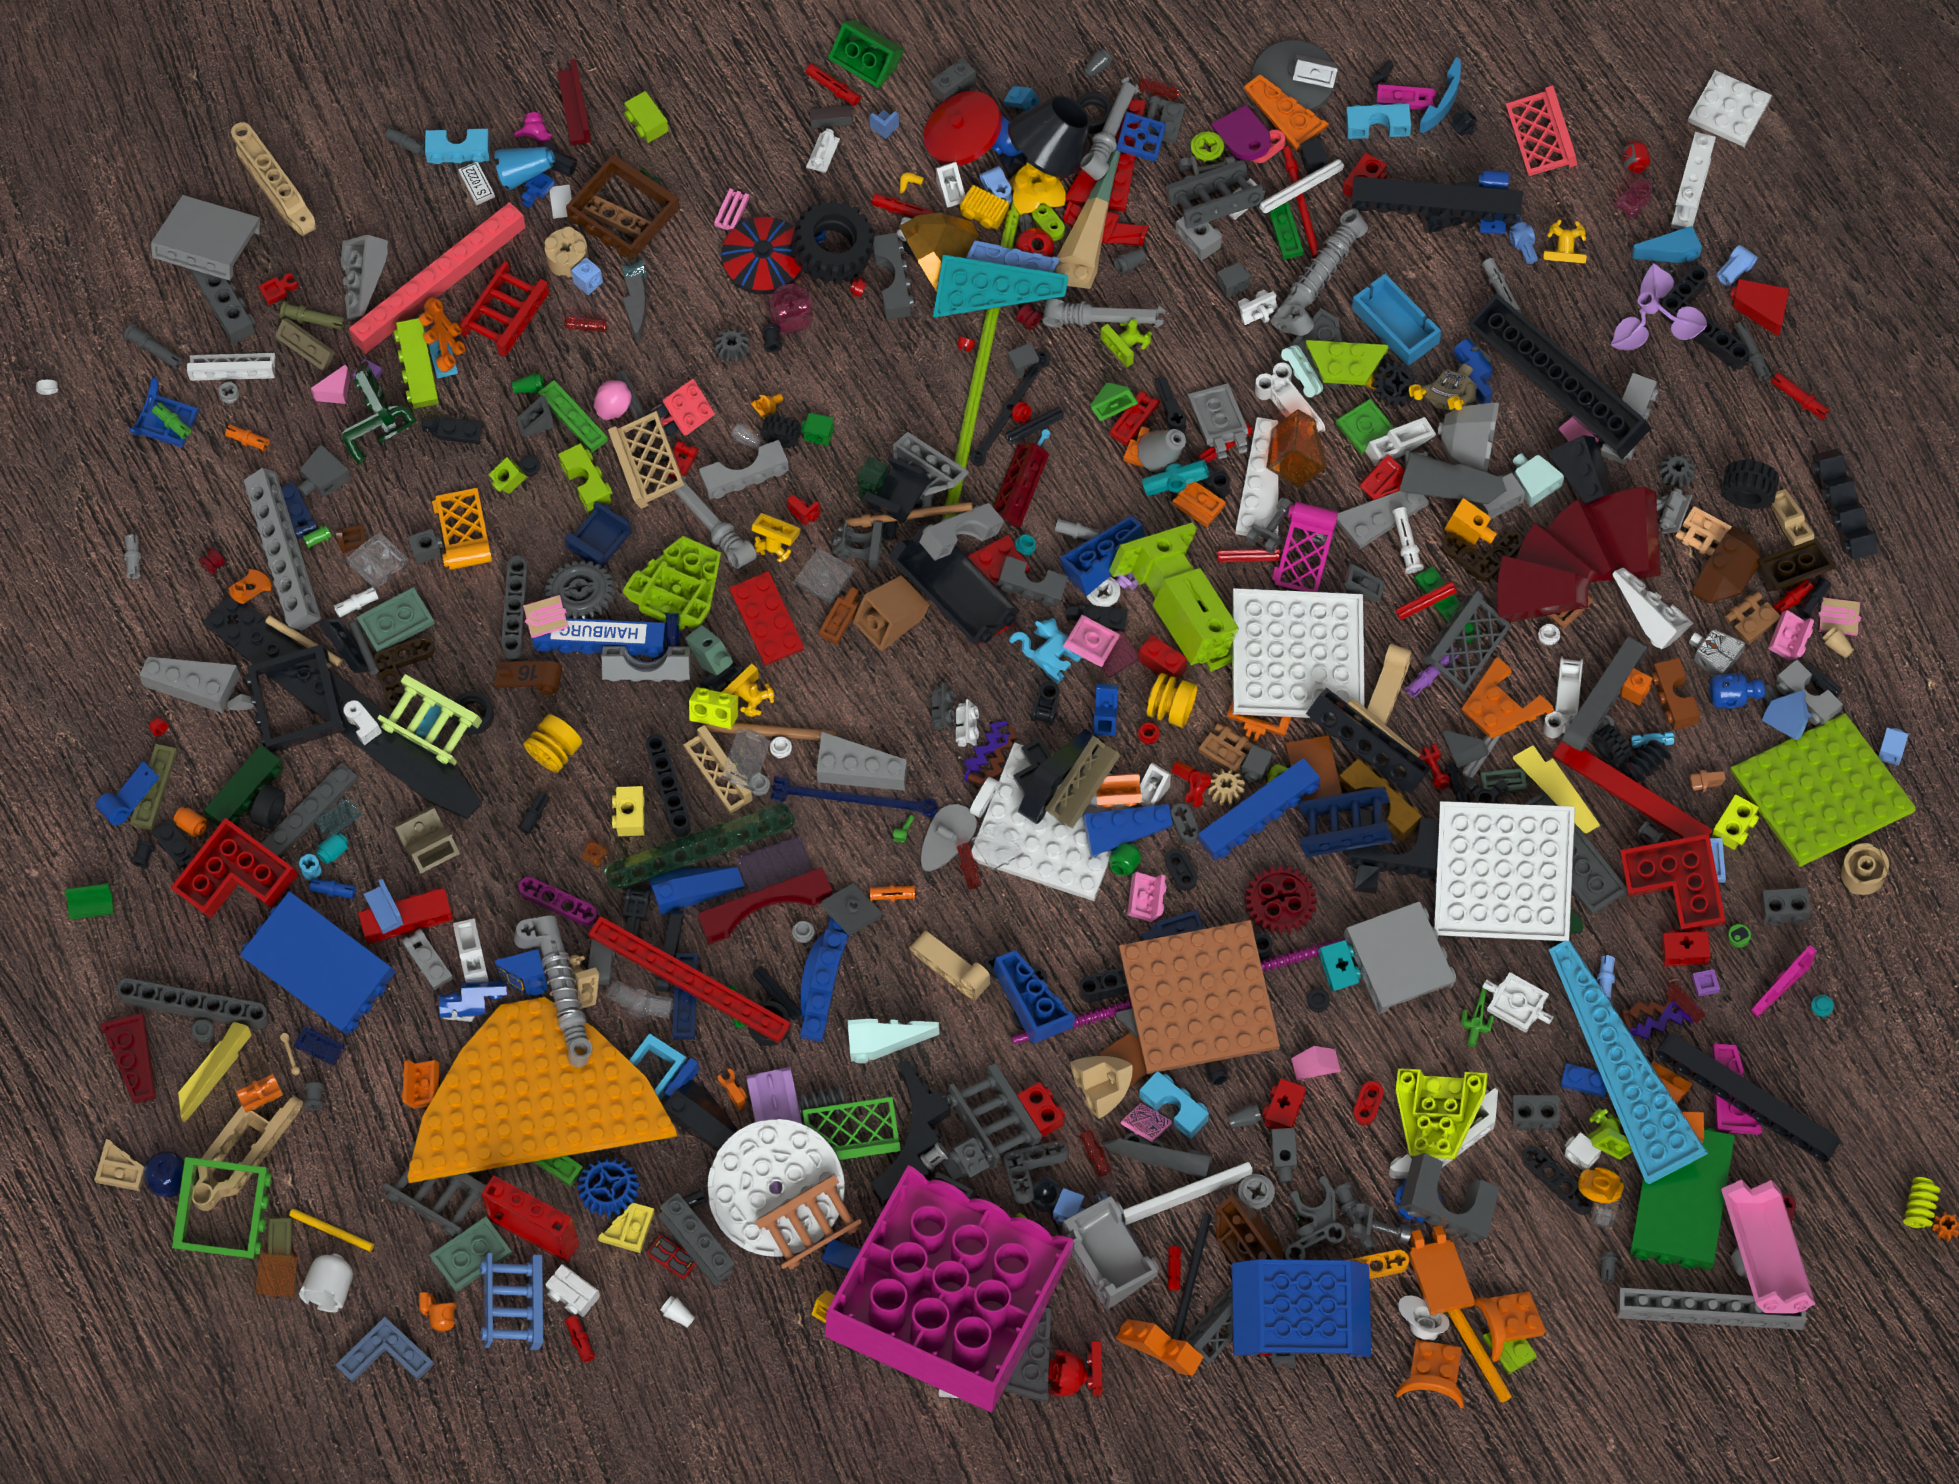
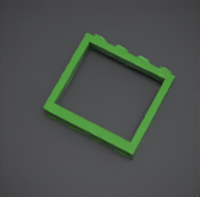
[172,1157,272,1259]

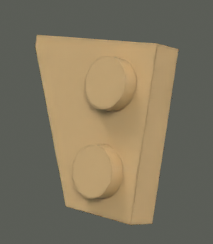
[94,1139,146,1191]

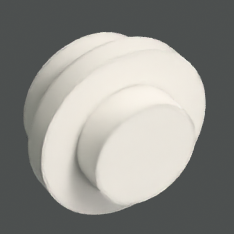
[1538,624,1560,645]
[770,737,792,758]

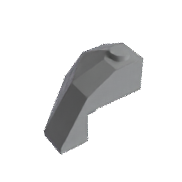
[1438,403,1499,473]

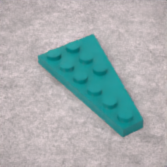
[933,255,1069,318]

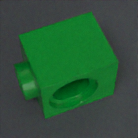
[801,413,835,446]

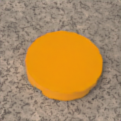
[1578,1168,1624,1203]

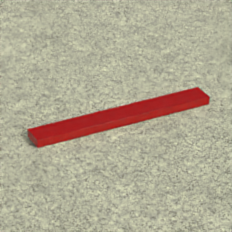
[1552,741,1712,839]

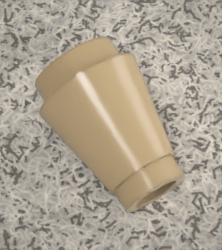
[1822,626,1854,658]

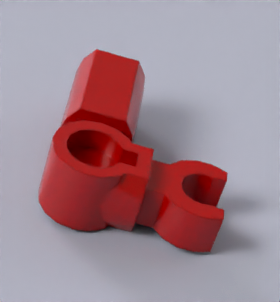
[1171,761,1211,807]

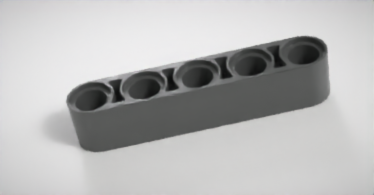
[501,556,529,661]

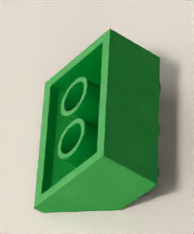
[828,19,905,88]

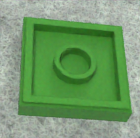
[1336,398,1395,454]

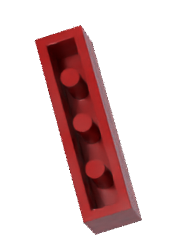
[358,888,453,945]

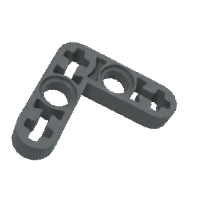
[1003,1140,1069,1204]

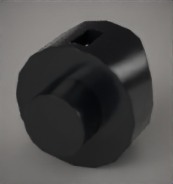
[1031,1177,1061,1212]

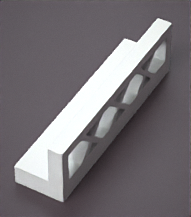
[187,353,276,381]

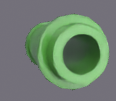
[303,525,332,548]

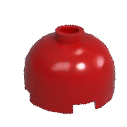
[1048,1349,1088,1397]

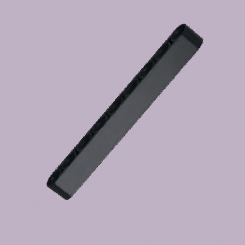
[1079,933,1273,1003]
[1655,1033,1840,1162]

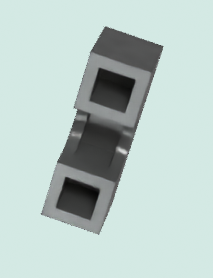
[996,556,1068,607]

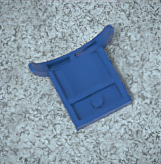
[129,377,199,448]

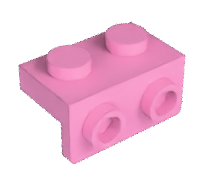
[1768,610,1814,661]
[1127,872,1167,922]

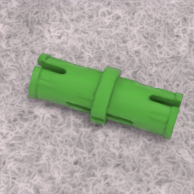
[152,402,192,439]

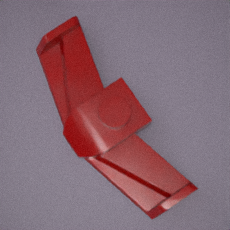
[1063,201,1149,246]

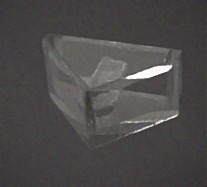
[1590,1198,1621,1230]

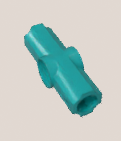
[1142,460,1210,496]

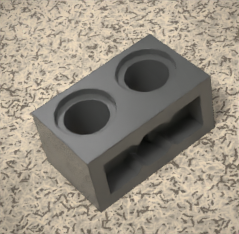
[1760,888,1811,925]
[1511,1095,1560,1132]

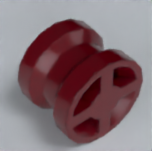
[1016,304,1042,331]
[198,548,226,575]

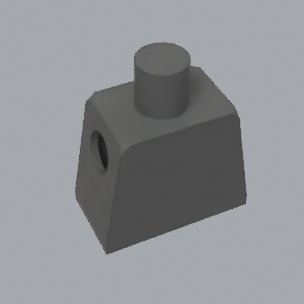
[297,445,351,497]
[1270,1128,1297,1183]

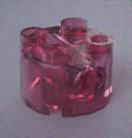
[770,284,813,334]

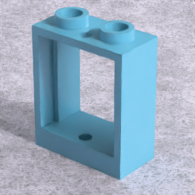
[629,1033,687,1101]

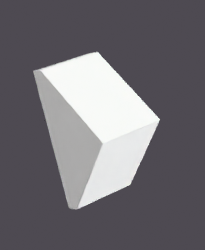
[936,162,965,208]
[1139,762,1171,807]

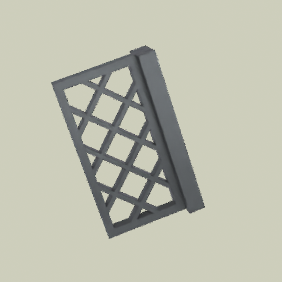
[1421,591,1512,692]

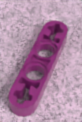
[518,877,598,926]

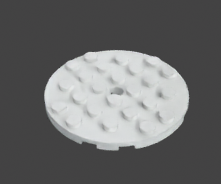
[708,1119,845,1257]

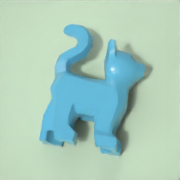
[1009,618,1082,684]

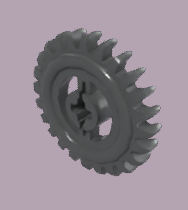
[544,560,615,620]

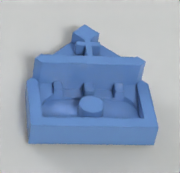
[1762,690,1812,740]

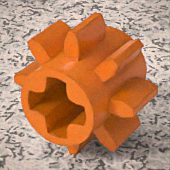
[1932,1211,1959,1242]

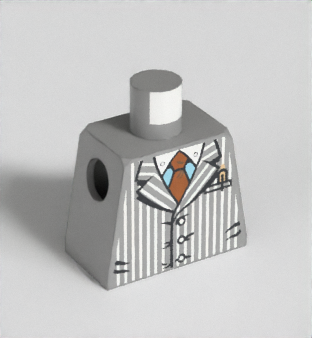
[1689,630,1745,677]

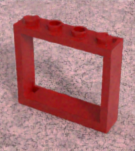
[481,1175,579,1263]

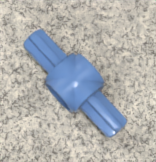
[1509,218,1538,265]

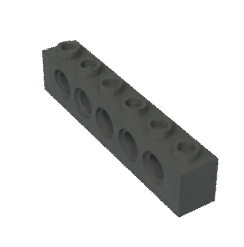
[187,268,256,344]

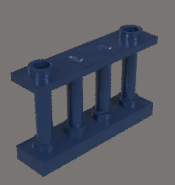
[1298,786,1393,857]

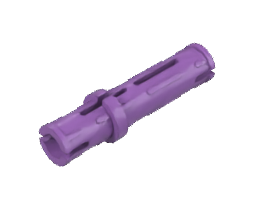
[1405,646,1460,698]

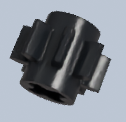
[1452,110,1478,136]

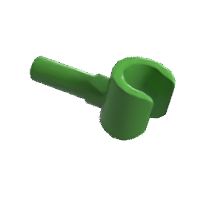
[893,815,914,843]

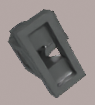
[831,521,883,570]
[942,1137,990,1181]

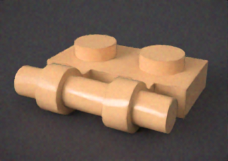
[1676,506,1732,556]

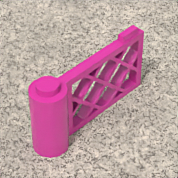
[1272,502,1338,592]

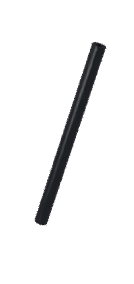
[1172,1214,1212,1340]

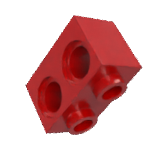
[1343,152,1388,198]
[1017,1082,1065,1138]

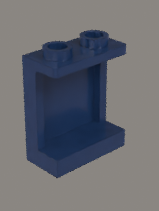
[564,501,632,568]

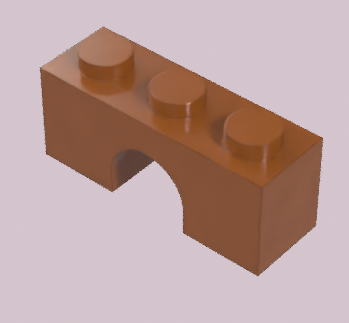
[1650,658,1700,731]

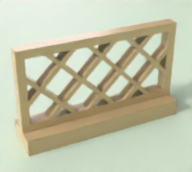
[608,411,685,509]

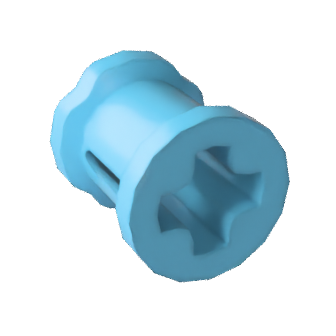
[299,854,322,881]

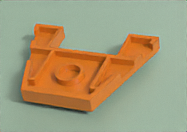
[1462,657,1554,739]

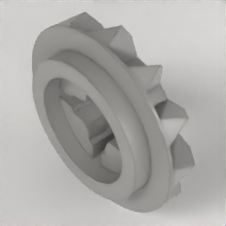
[1238,1174,1275,1211]

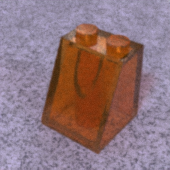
[1266,409,1327,488]

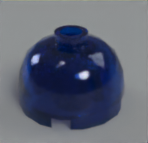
[143,1151,185,1198]

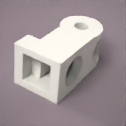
[344,700,382,745]

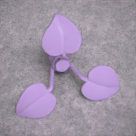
[1611,264,1707,350]

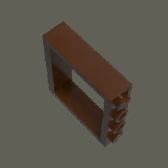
[566,154,680,261]

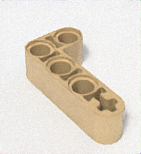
[1367,644,1412,725]
[909,931,990,1001]

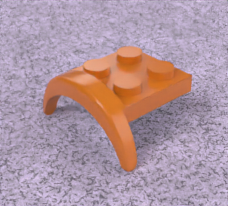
[1474,1291,1546,1362]
[1396,1339,1464,1409]

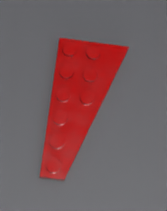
[1065,99,1146,212]

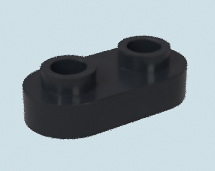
[1165,849,1197,891]

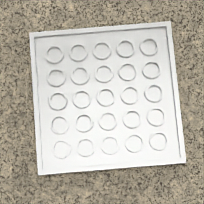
[1232,588,1364,719]
[969,742,1131,901]
[1434,801,1575,941]

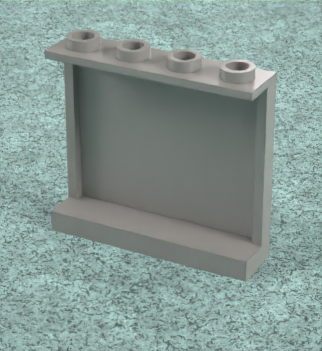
[151,195,260,281]
[1343,901,1456,1015]

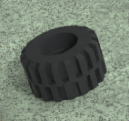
[1721,460,1779,509]

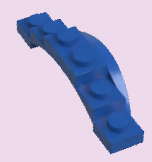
[800,917,849,1042]

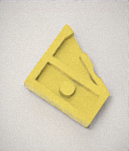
[598,1203,655,1253]

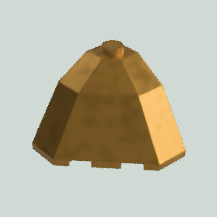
[899,212,980,292]

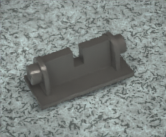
[931,682,955,731]

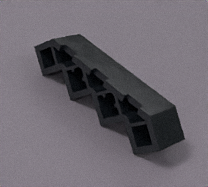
[1811,449,1878,560]

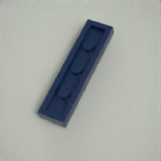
[672,953,699,1040]

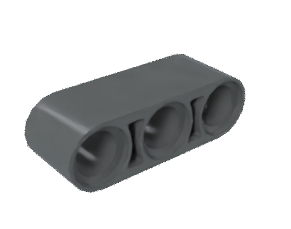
[588,923,617,986]

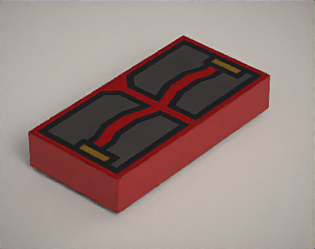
[647,1235,696,1280]

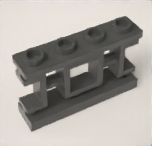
[658,1193,734,1288]

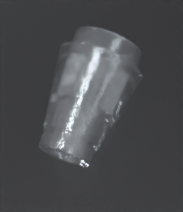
[730,422,763,449]

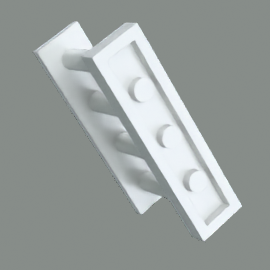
[1671,132,1716,230]

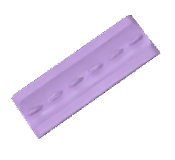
[746,1067,802,1194]

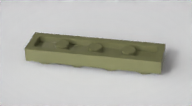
[130,744,178,830]

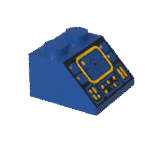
[495,949,549,995]

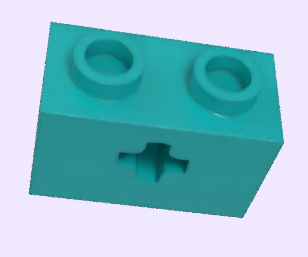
[1317,940,1361,992]

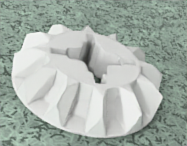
[1087,577,1120,607]

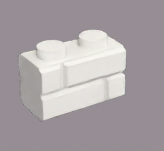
[546,1264,600,1317]

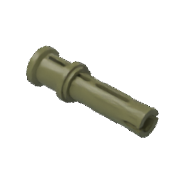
[280,301,345,331]

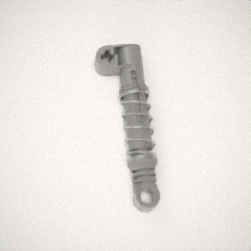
[1270,209,1368,336]
[514,915,592,1067]

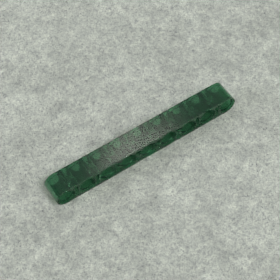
[604,804,795,889]

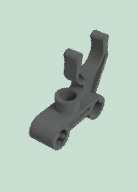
[1283,1176,1346,1260]

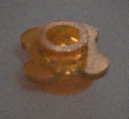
[581,842,608,867]

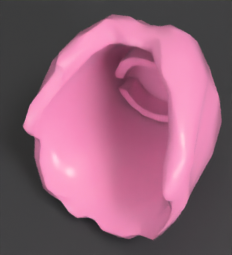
[594,380,632,420]

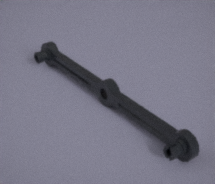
[970,351,1050,466]

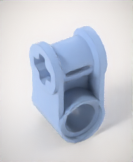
[979,166,1012,205]

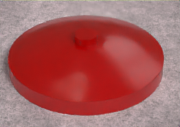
[924,91,1002,166]

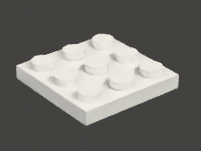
[1688,70,1772,147]

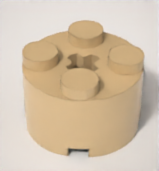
[545,227,589,277]
[1841,843,1889,895]

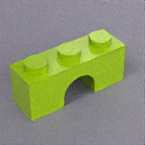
[558,443,613,514]

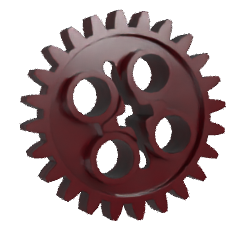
[1245,865,1317,936]

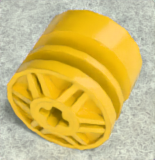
[1147,673,1198,728]
[523,714,583,773]

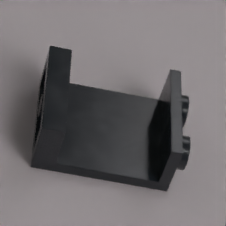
[863,456,931,523]

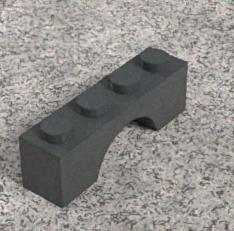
[873,233,914,320]

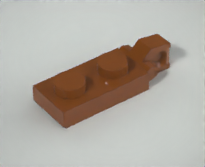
[818,587,860,645]

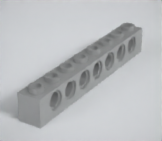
[244,467,321,631]
[1617,1288,1806,1330]

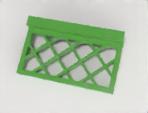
[803,1097,901,1160]

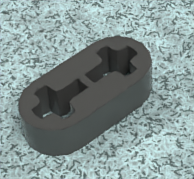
[1171,803,1199,845]

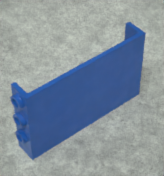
[240,892,396,1036]

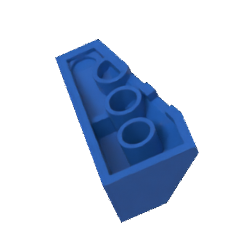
[647,867,745,916]

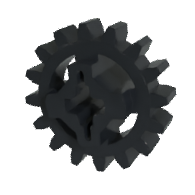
[1371,361,1419,409]

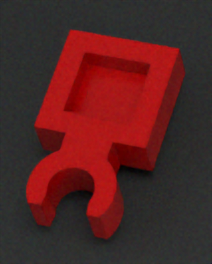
[258,273,299,306]

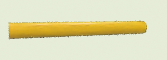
[289,1208,374,1252]

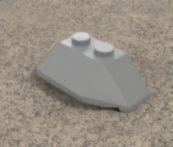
[893,432,969,496]

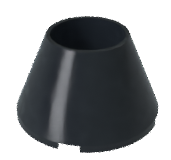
[1008,95,1090,178]

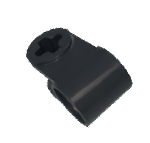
[1031,681,1060,726]

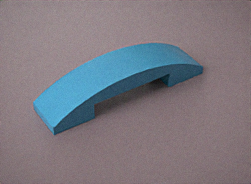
[1419,57,1461,133]

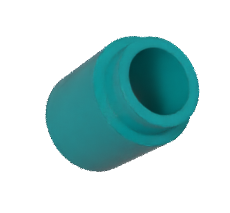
[315,832,348,865]

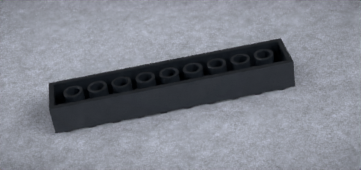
[1468,293,1652,460]

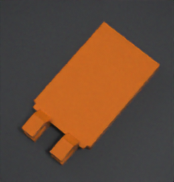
[1409,1226,1475,1315]

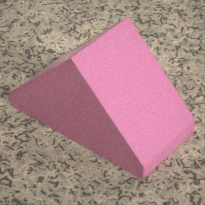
[311,365,350,404]
[1291,1046,1340,1080]

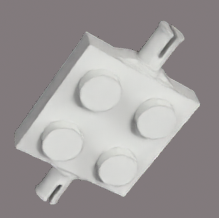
[1482,972,1554,1033]

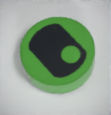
[1728,924,1751,948]

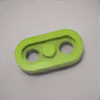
[1032,203,1065,241]

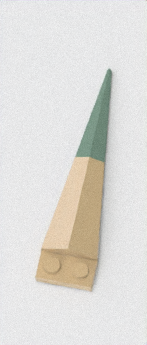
[1053,143,1121,289]

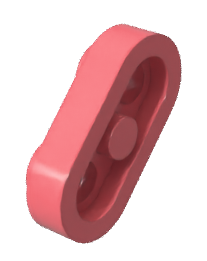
[1251,130,1286,163]

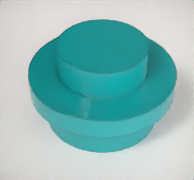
[1015,534,1036,555]
[1811,995,1834,1017]

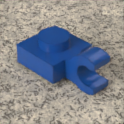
[521,173,555,208]

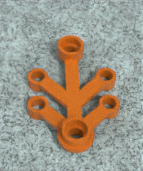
[419,297,466,372]

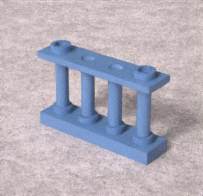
[480,1253,543,1350]

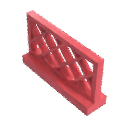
[1506,86,1577,176]

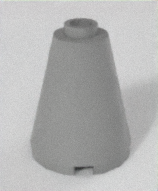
[1138,429,1186,472]

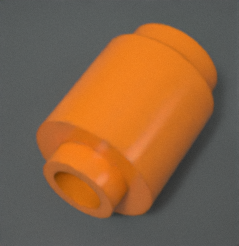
[173,807,207,837]

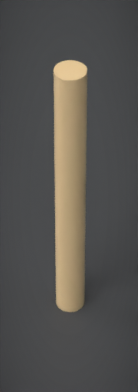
[265,615,343,667]

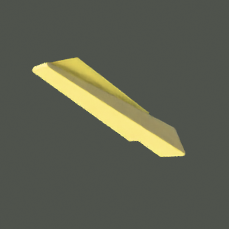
[1513,745,1600,833]
[178,1022,252,1122]

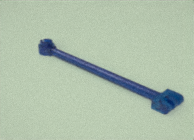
[771,777,938,818]

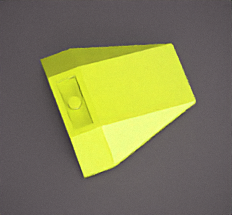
[1396,1068,1488,1159]

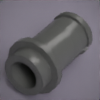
[1599,1252,1618,1283]

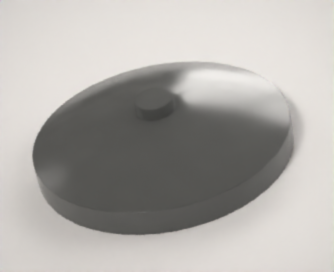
[1252,40,1336,112]

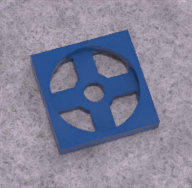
[1116,112,1166,162]

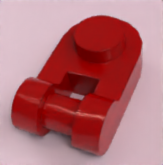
[666,440,699,480]

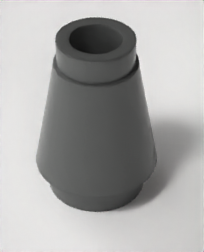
[1082,48,1113,79]
[1113,249,1146,274]
[1228,1103,1263,1128]

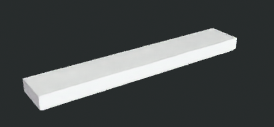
[1122,1162,1252,1225]

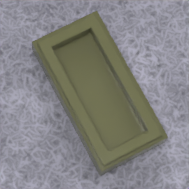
[267,1218,292,1264]

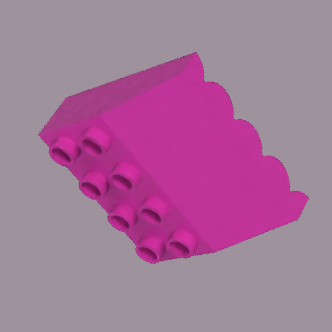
[825,1165,1074,1413]

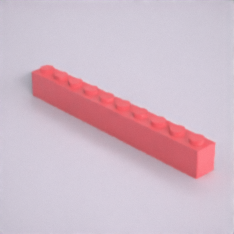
[349,202,526,354]

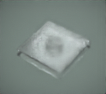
[795,547,855,604]

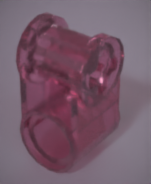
[1614,179,1652,220]

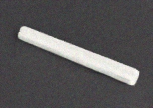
[1259,159,1344,213]

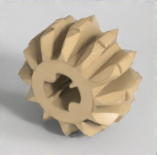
[1208,769,1245,807]

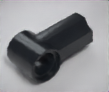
[541,142,578,177]
[1196,459,1230,498]

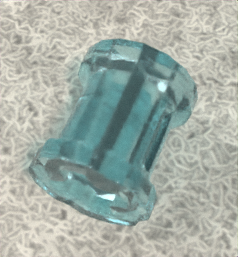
[621,260,647,278]

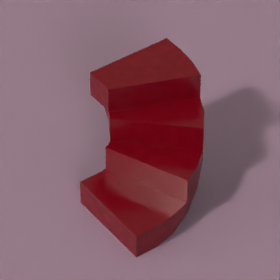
[1497,486,1661,622]

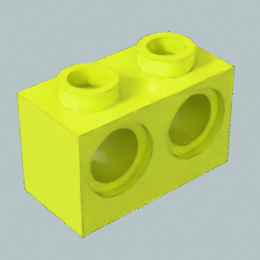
[689,687,738,729]
[1711,794,1759,850]

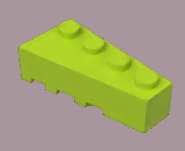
[394,318,439,409]

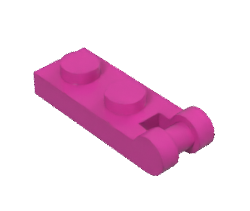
[1376,84,1436,112]

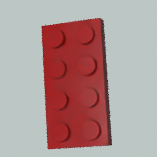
[729,571,804,667]

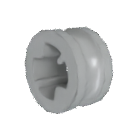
[219,382,239,404]

